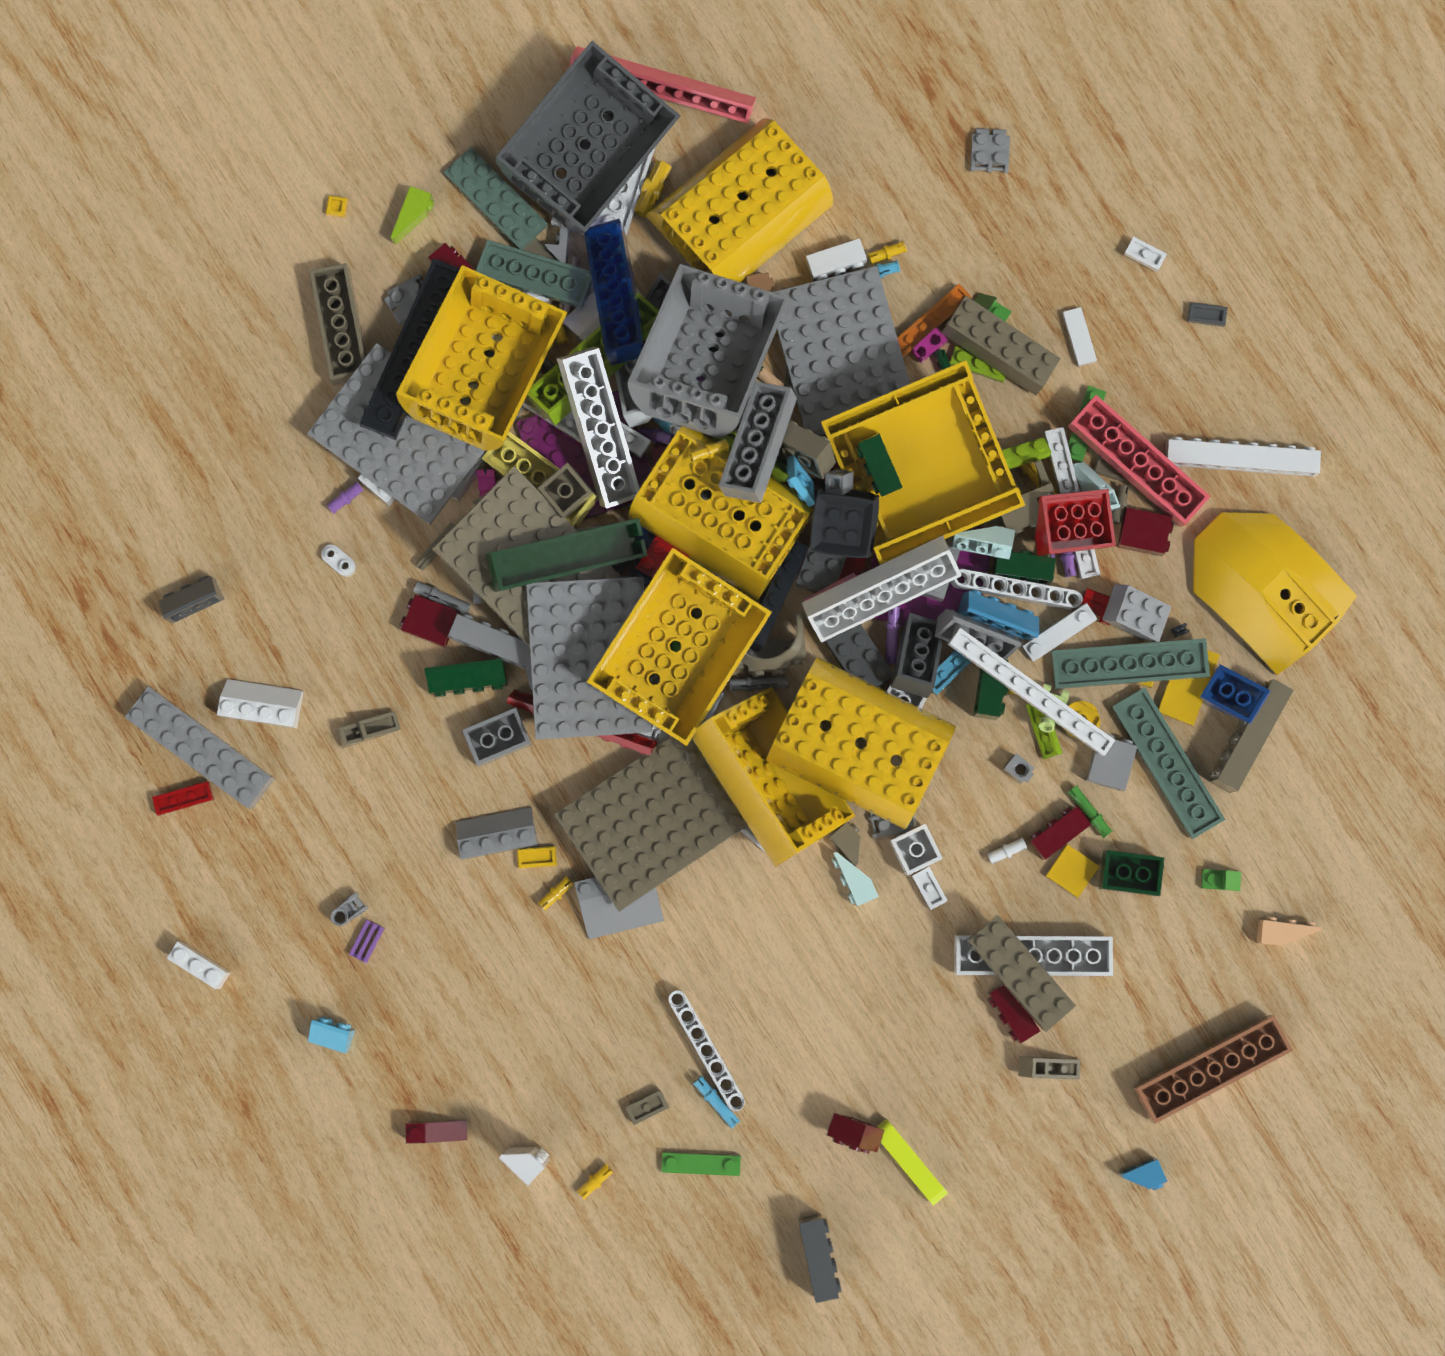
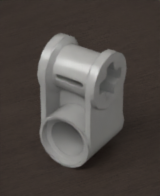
[331,892,369,926]

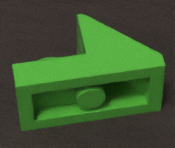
[974,293,1012,321]
[1201,869,1241,891]

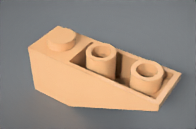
[1257,917,1321,946]

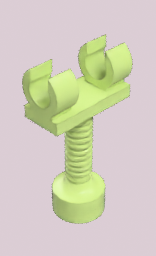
[1039,683,1070,732]

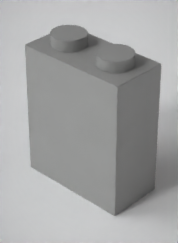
[1085,734,1137,791]

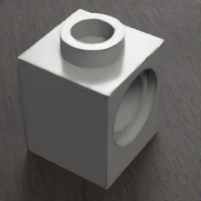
[825,469,853,495]
[1002,753,1034,784]

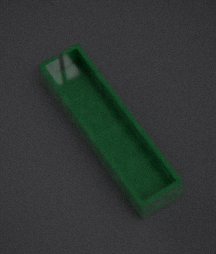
[486,518,648,592]

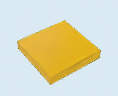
[1046,844,1100,898]

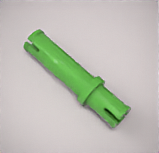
[1067,785,1113,838]

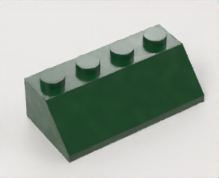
[424,659,507,697]

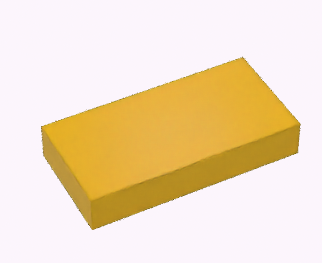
[517,846,557,869]

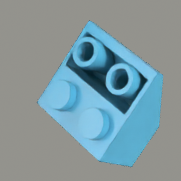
[308,1016,355,1053]

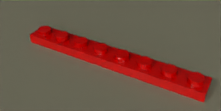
[507,689,657,755]

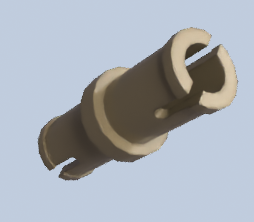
[1112,485,1130,525]

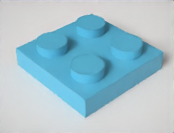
[786,455,816,507]

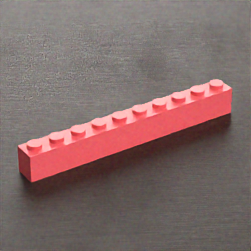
[570,46,756,123]

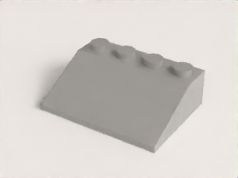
[574,877,664,939]

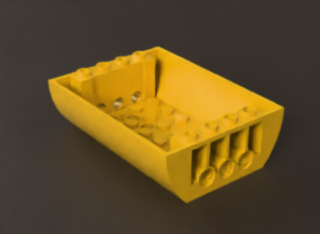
[396,265,568,451]
[628,426,815,601]
[692,687,855,867]

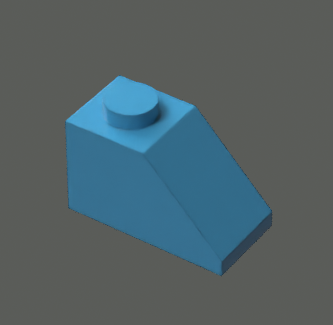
[1119,1157,1167,1190]

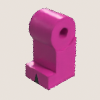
[911,327,948,363]
[477,469,496,497]

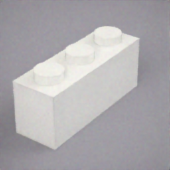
[806,238,867,282]
[167,942,231,989]

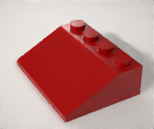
[1035,489,1116,556]

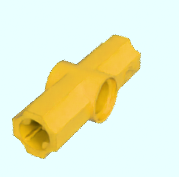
[634,160,672,218]

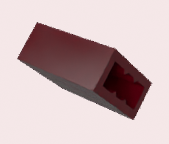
[1117,508,1174,557]
[400,595,460,649]

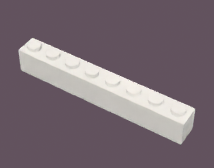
[1165,437,1321,477]

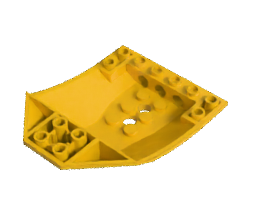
[1193,512,1357,676]

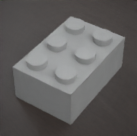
[1102,584,1172,642]
[462,708,532,767]

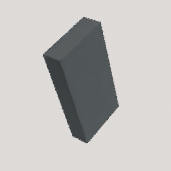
[1187,302,1228,327]

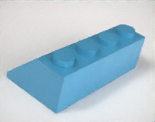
[957,589,1039,640]

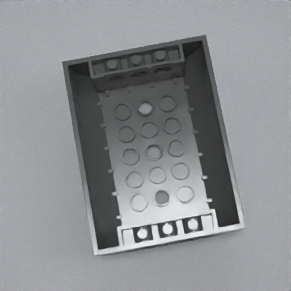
[495,41,680,234]

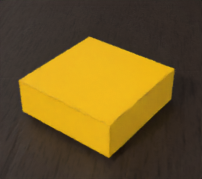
[326,195,348,218]

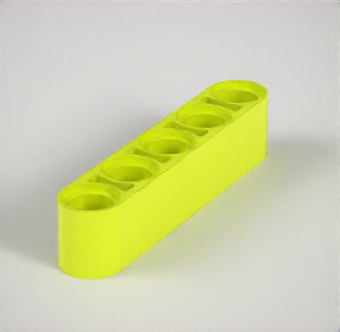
[877,1118,948,1206]

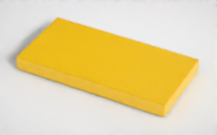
[1158,650,1220,726]

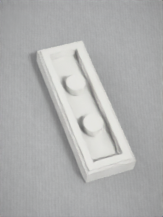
[1062,307,1097,367]

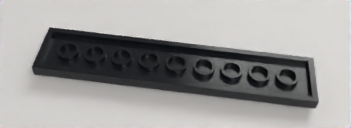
[360,258,460,440]

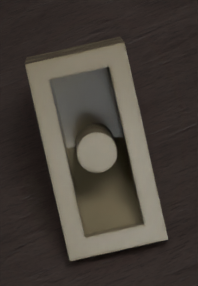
[829,822,860,866]

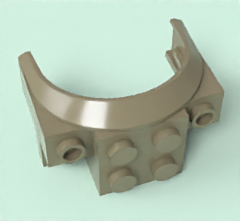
[982,459,1055,534]
[736,612,806,678]

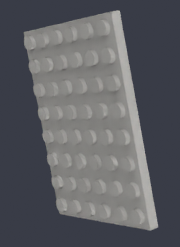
[773,266,910,436]
[307,343,486,525]
[526,577,652,740]

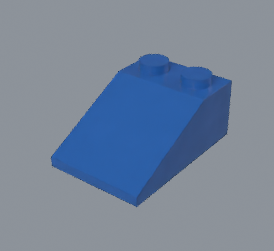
[1200,664,1271,724]

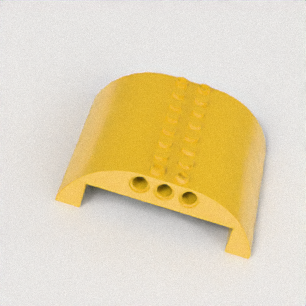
[821,360,1025,565]

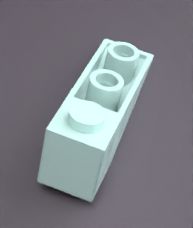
[1073,462,1120,511]
[952,526,1015,559]
[831,852,879,906]

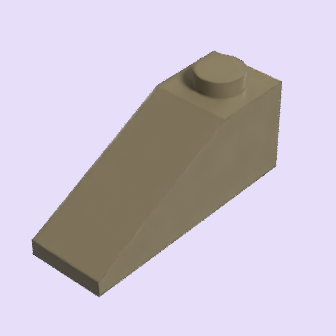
[1018,1056,1080,1079]

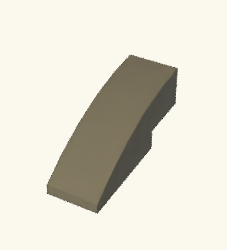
[336,711,401,749]

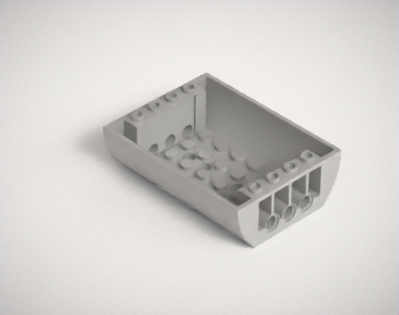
[628,264,789,438]

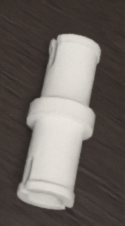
[987,837,1027,865]

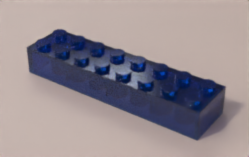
[584,219,646,366]

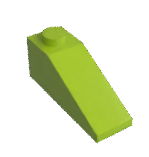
[391,186,435,244]

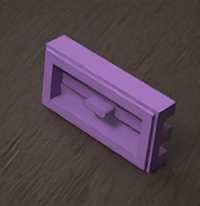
[349,920,385,963]

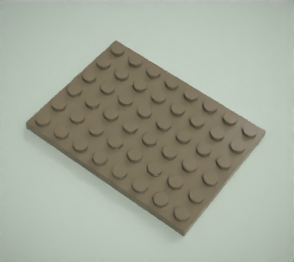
[432,466,621,647]
[554,737,748,912]

